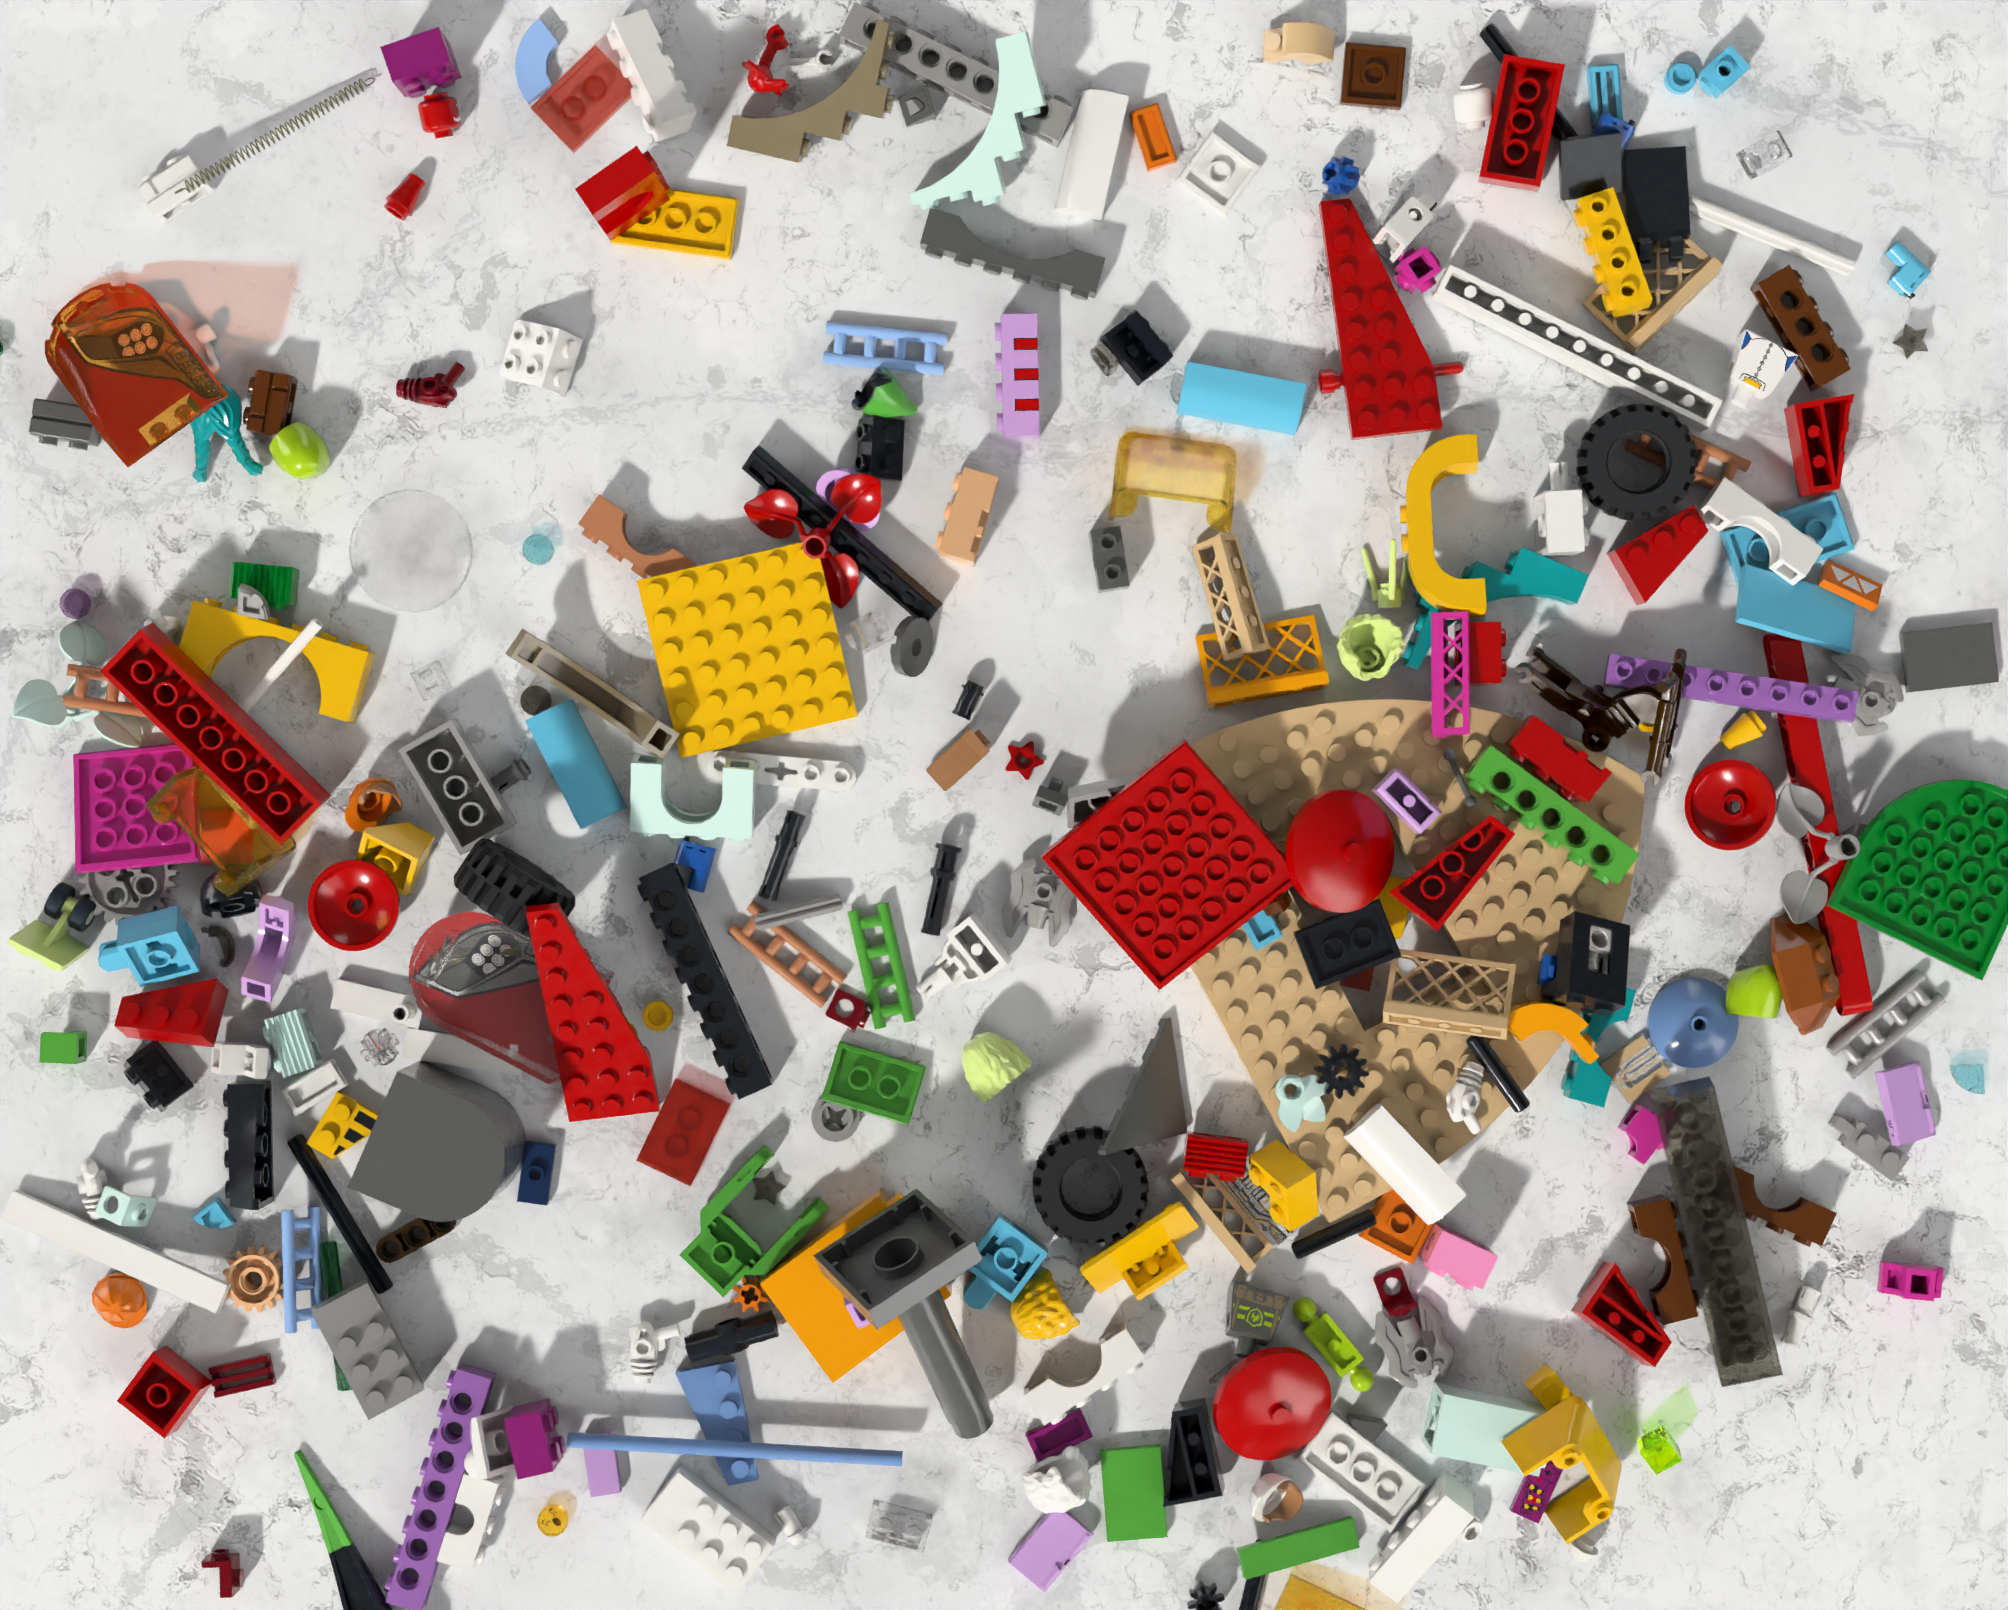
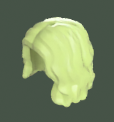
[1336,613,1406,681]
[961,1032,1032,1103]

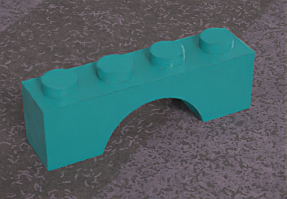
[1561,988,1636,1108]

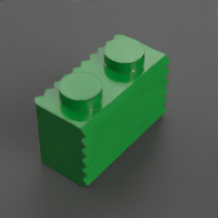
[229,562,300,610]

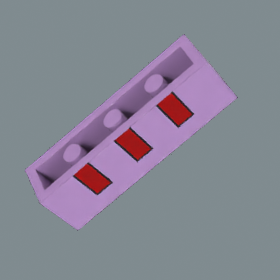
[995,313,1040,440]

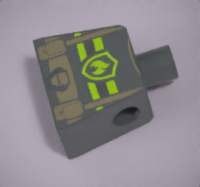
[1225,1281,1289,1358]

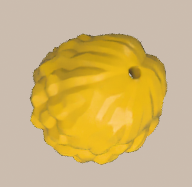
[1010,1268,1080,1340]

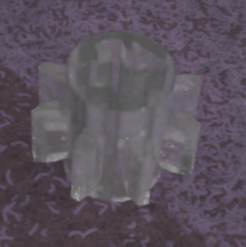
[360,1028,400,1067]

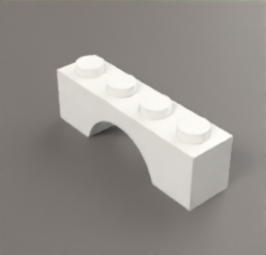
[1697,477,1823,585]
[1024,1323,1146,1426]

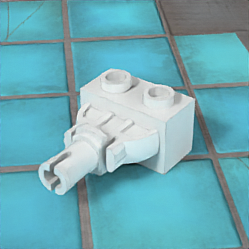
[916,913,1013,1001]

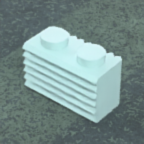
[263,1007,324,1078]

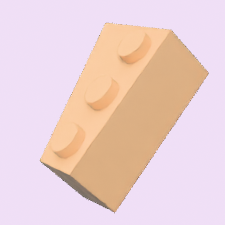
[935,467,999,567]

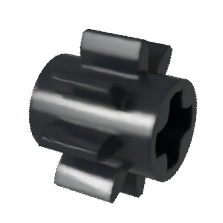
[1187,1581,1225,1610]

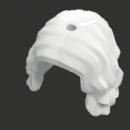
[1022,1446,1092,1514]

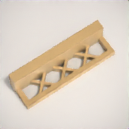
[1192,534,1270,661]
[1169,1165,1274,1274]

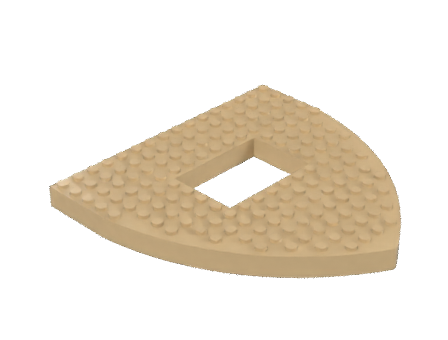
[1135,699,1645,1223]

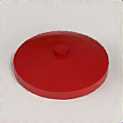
[1285,789,1394,913]
[1213,1347,1331,1461]

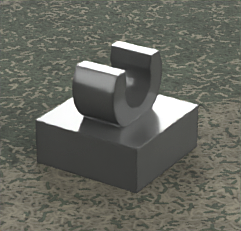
[1032,777,1068,816]

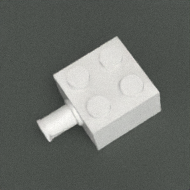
[1533,462,1589,558]

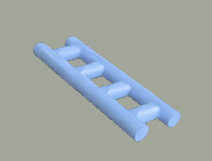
[823,321,947,375]
[281,1206,323,1333]

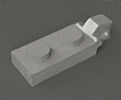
[1828,1114,1910,1181]

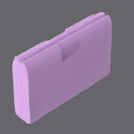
[1875,1061,1936,1146]
[1008,1511,1093,1592]

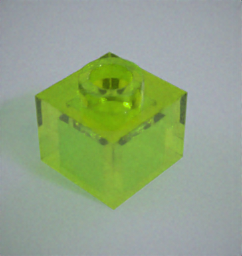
[1637,1426,1683,1475]

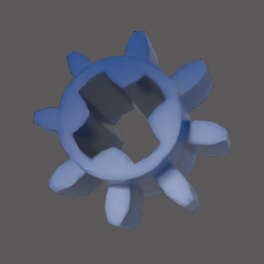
[1322,156,1360,196]

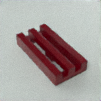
[208,1353,277,1398]

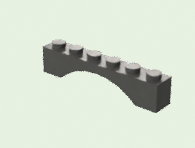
[920,208,1105,300]

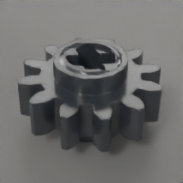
[1313,1043,1369,1099]

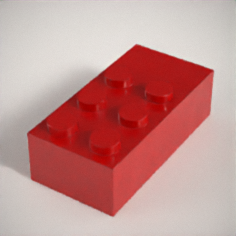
[1478,54,1565,192]

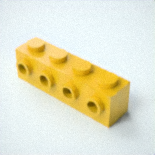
[1573,187,1653,319]

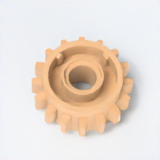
[222,1245,284,1313]

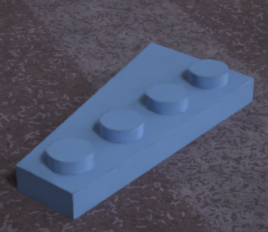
[675,1359,759,1486]

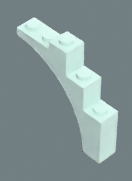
[909,31,1046,210]

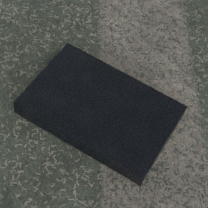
[1293,899,1401,989]

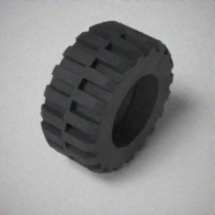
[1576,403,1698,520]
[454,838,576,937]
[1032,1126,1149,1247]

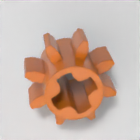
[732,1275,769,1312]

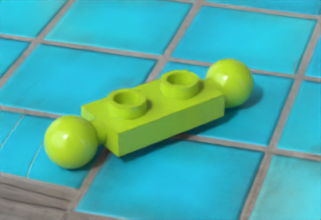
[1292,1297,1374,1392]

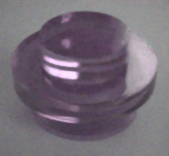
[60,588,91,619]

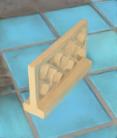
[1582,238,1723,356]
[1383,949,1516,1040]

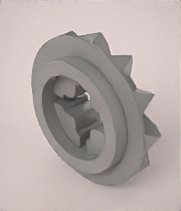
[811,1097,860,1142]

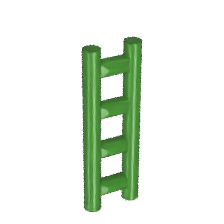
[847,902,916,1029]

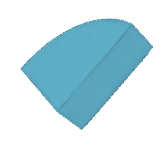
[192,1198,237,1228]

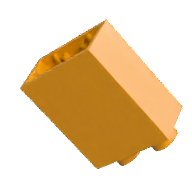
[760,1188,952,1383]

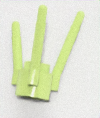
[1361,538,1409,608]

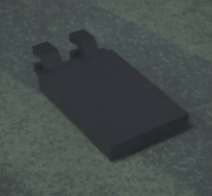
[1623,146,1691,265]

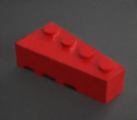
[1388,815,1515,932]

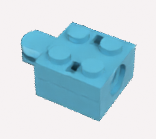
[98,905,200,987]
[963,1212,1048,1310]

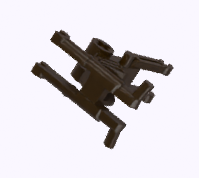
[1515,646,1687,786]

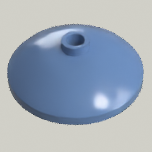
[1647,977,1739,1068]

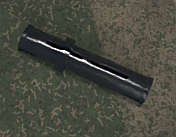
[757,810,806,901]

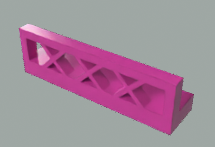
[1431,611,1470,739]

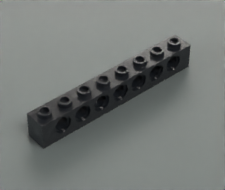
[637,862,774,1100]

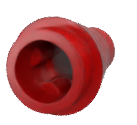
[384,173,425,221]

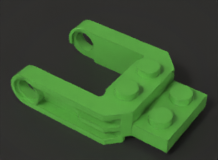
[680,1144,830,1297]

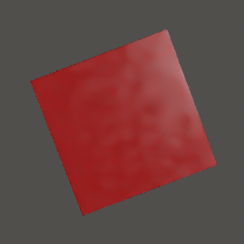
[1041,739,1293,990]

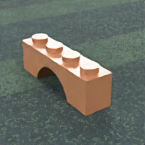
[578,494,698,579]

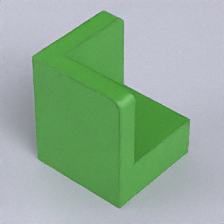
[39,1031,87,1064]

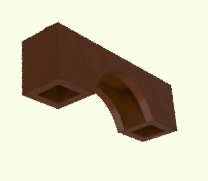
[1704,1159,1837,1247]
[1627,1194,1700,1325]

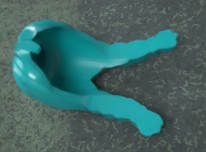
[188,384,263,483]

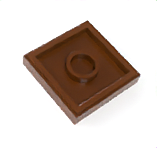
[1340,42,1406,110]

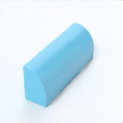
[1177,361,1307,436]
[525,700,627,829]

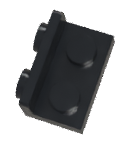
[124,1041,194,1113]

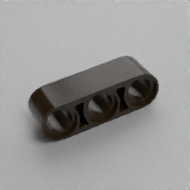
[376,1217,462,1263]

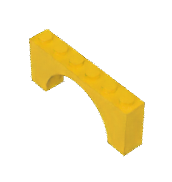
[179,597,375,723]

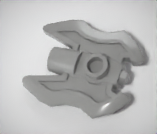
[1830,654,1904,736]
[1002,859,1075,947]
[1375,1295,1455,1388]

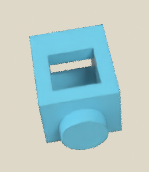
[1697,45,1751,99]

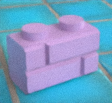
[1372,768,1442,834]

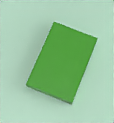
[821,1041,926,1126]
[1100,1444,1168,1542]

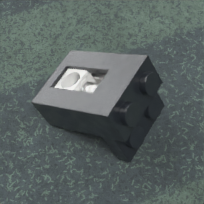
[1541,911,1630,1016]

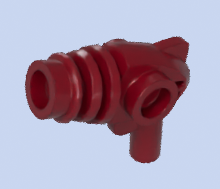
[396,362,465,408]

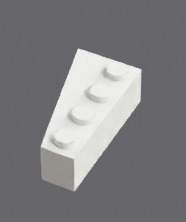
[607,9,697,142]
[1368,1469,1474,1604]

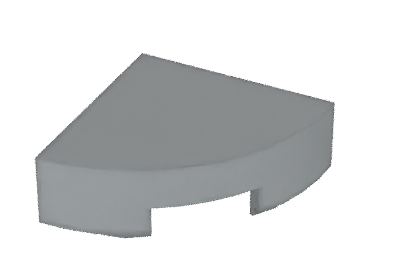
[237,583,270,620]

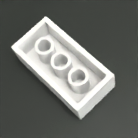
[641,1464,777,1595]

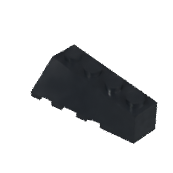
[223,1081,274,1210]

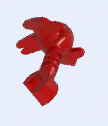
[742,24,789,97]

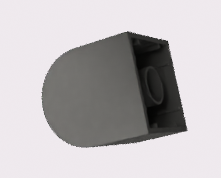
[348,1061,525,1222]

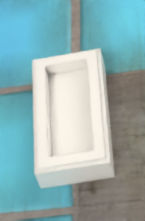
[280,1059,349,1116]

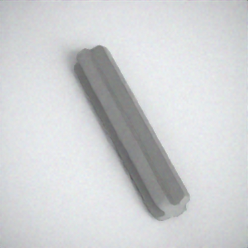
[754,894,843,931]

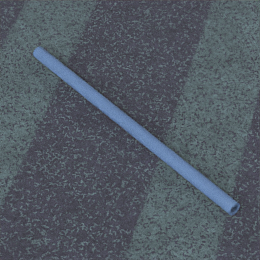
[567,1432,903,1467]

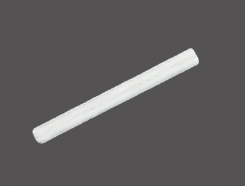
[1689,194,1855,276]

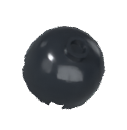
[200,865,262,918]

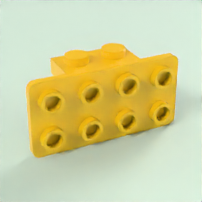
[1080,1202,1198,1301]

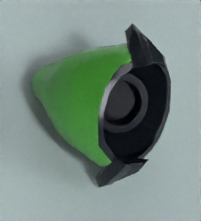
[851,367,917,418]

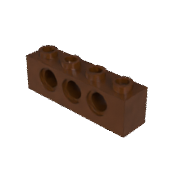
[1750,265,1851,392]

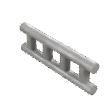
[1826,970,1946,1079]

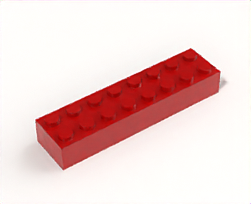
[100,623,332,845]

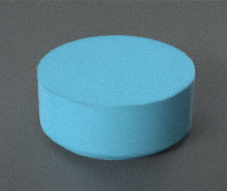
[1664,62,1697,95]

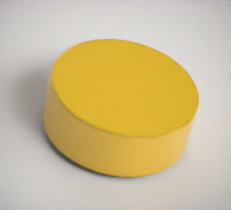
[642,1000,674,1031]

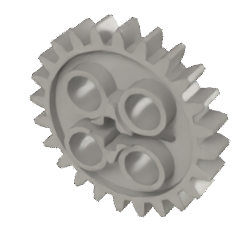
[77,864,180,925]

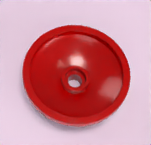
[1684,759,1777,851]
[307,860,400,951]

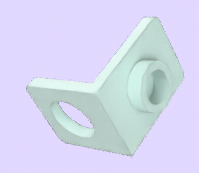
[95,1186,157,1227]

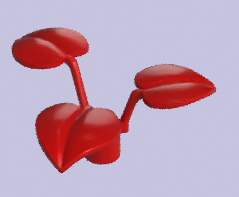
[744,473,882,609]

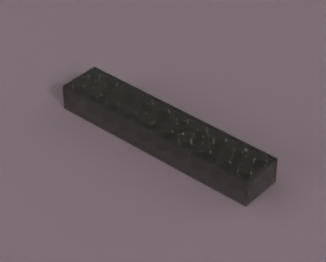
[1648,1077,1783,1387]

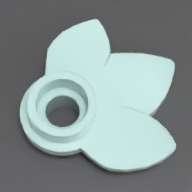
[1275,1074,1327,1132]

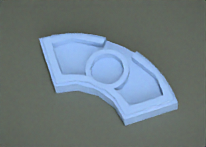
[515,18,559,105]

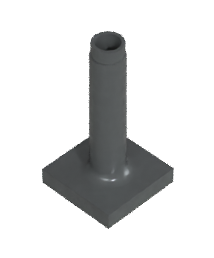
[813,1189,994,1439]

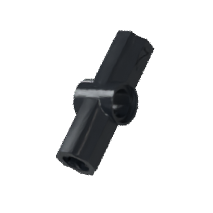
[684,1310,779,1363]

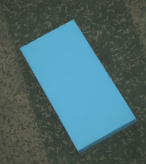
[1719,492,1855,588]
[1735,564,1855,654]

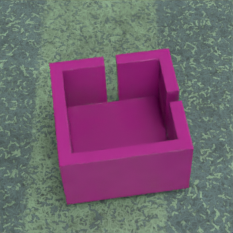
[380,27,462,98]
[504,1398,566,1480]

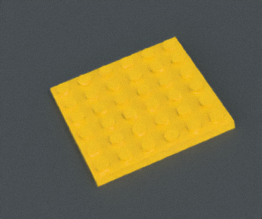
[637,542,858,758]

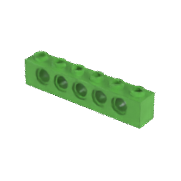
[1464,745,1640,885]

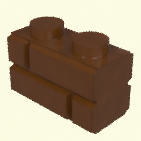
[243,370,298,437]

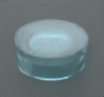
[522,534,554,565]

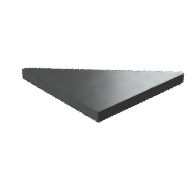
[1098,1018,1187,1155]

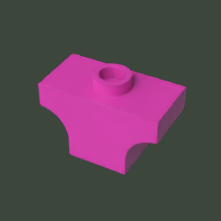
[1618,1103,1681,1165]
[1877,1261,1944,1301]

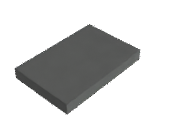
[1899,622,1999,693]

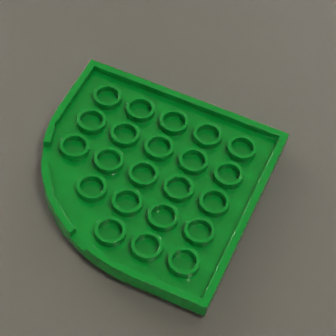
[1826,779,2008,980]

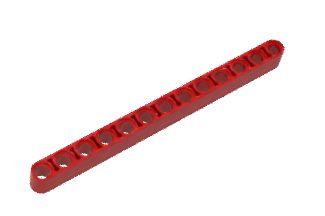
[1763,633,1873,1017]

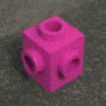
[1394,245,1442,294]

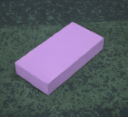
[583,1431,622,1497]

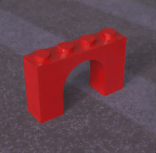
[575,146,670,241]

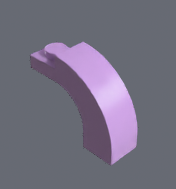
[241,894,298,1003]

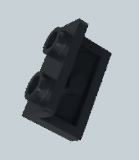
[1100,310,1173,386]
[854,416,905,481]

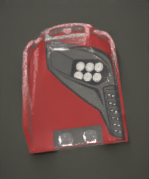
[409,912,615,1084]

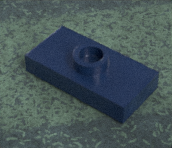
[517,1140,557,1205]

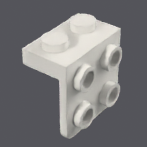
[499,320,583,397]

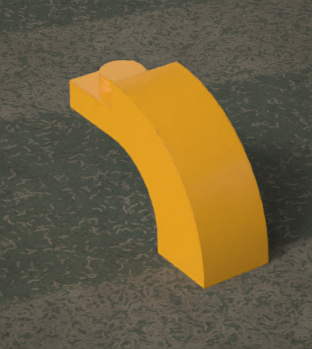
[1500,1001,1600,1064]

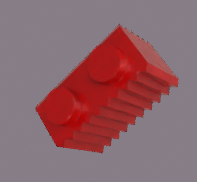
[1182,1131,1249,1182]

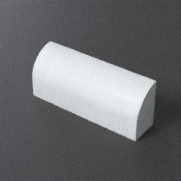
[1054,89,1129,221]
[1343,1103,1467,1225]

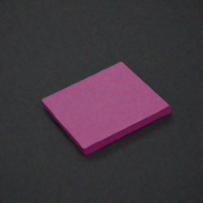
[73,744,201,874]

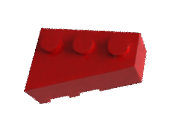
[1784,394,1854,498]
[1607,505,1709,605]
[1505,715,1612,803]
[114,978,229,1047]
[1571,1262,1672,1367]

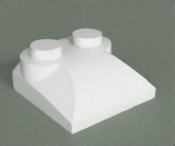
[464,1406,515,1480]

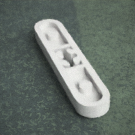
[706,750,857,792]

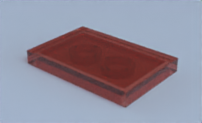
[530,45,633,153]
[636,1077,731,1186]

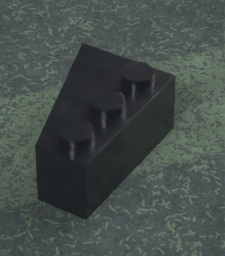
[1163,1398,1225,1507]

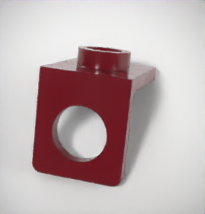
[825,989,871,1033]
[1373,1267,1418,1317]

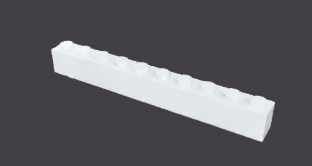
[1431,264,1723,433]

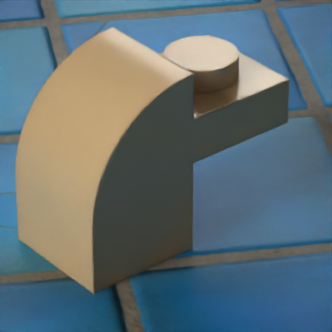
[1263,22,1335,65]

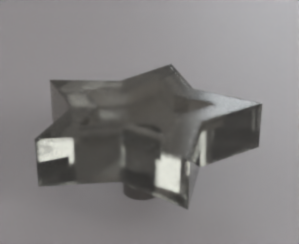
[1893,324,1928,359]
[752,1170,786,1206]

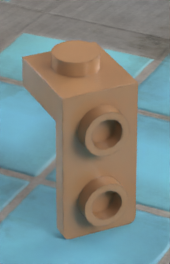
[926,729,990,791]

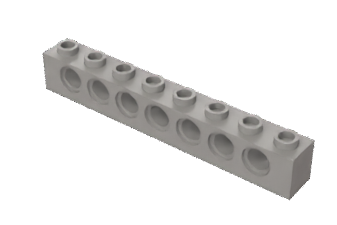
[839,2,1074,148]

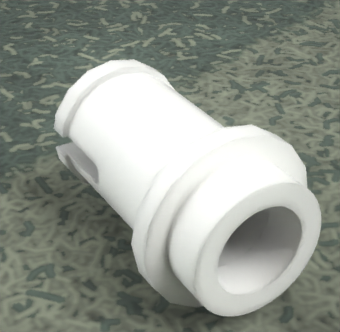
[773,1504,808,1546]

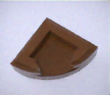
[1263,891,1292,917]

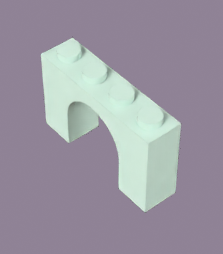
[630,753,757,842]

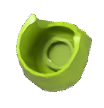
[269,422,330,480]
[1725,963,1783,1018]

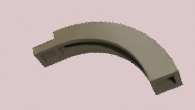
[505,628,680,759]

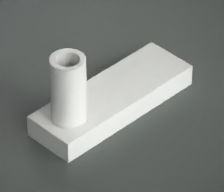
[330,978,425,1029]

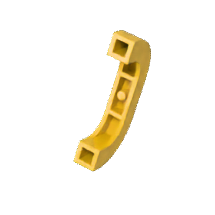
[1400,434,1487,618]

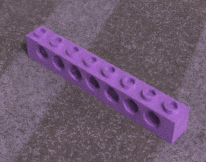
[1603,654,1859,724]
[384,1363,497,1610]

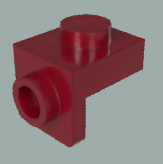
[201,1549,244,1598]

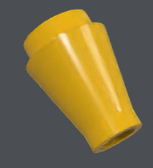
[1719,710,1767,752]

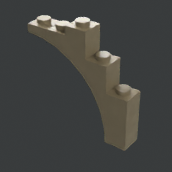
[727,20,896,163]

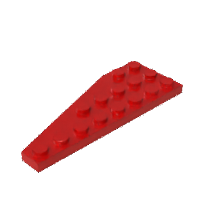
[1319,198,1443,440]
[526,903,660,1122]

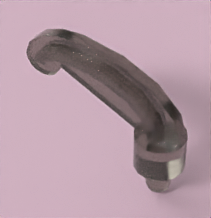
[201,925,235,967]

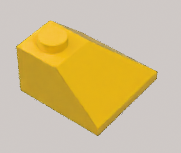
[356,822,435,897]

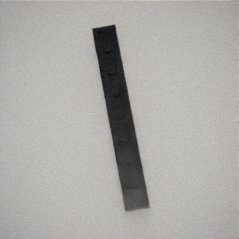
[742,445,942,622]

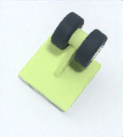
[7,882,97,971]

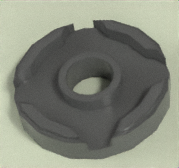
[890,616,934,677]

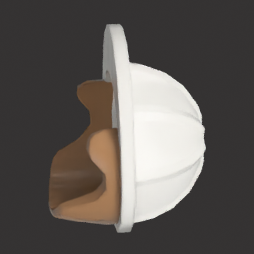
[1250,1473,1303,1523]

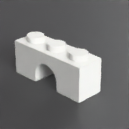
[437,1471,506,1572]

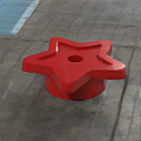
[1005,741,1044,780]

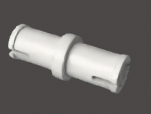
[1780,1285,1821,1348]

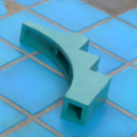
[1402,547,1589,670]

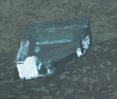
[1950,1063,1985,1094]

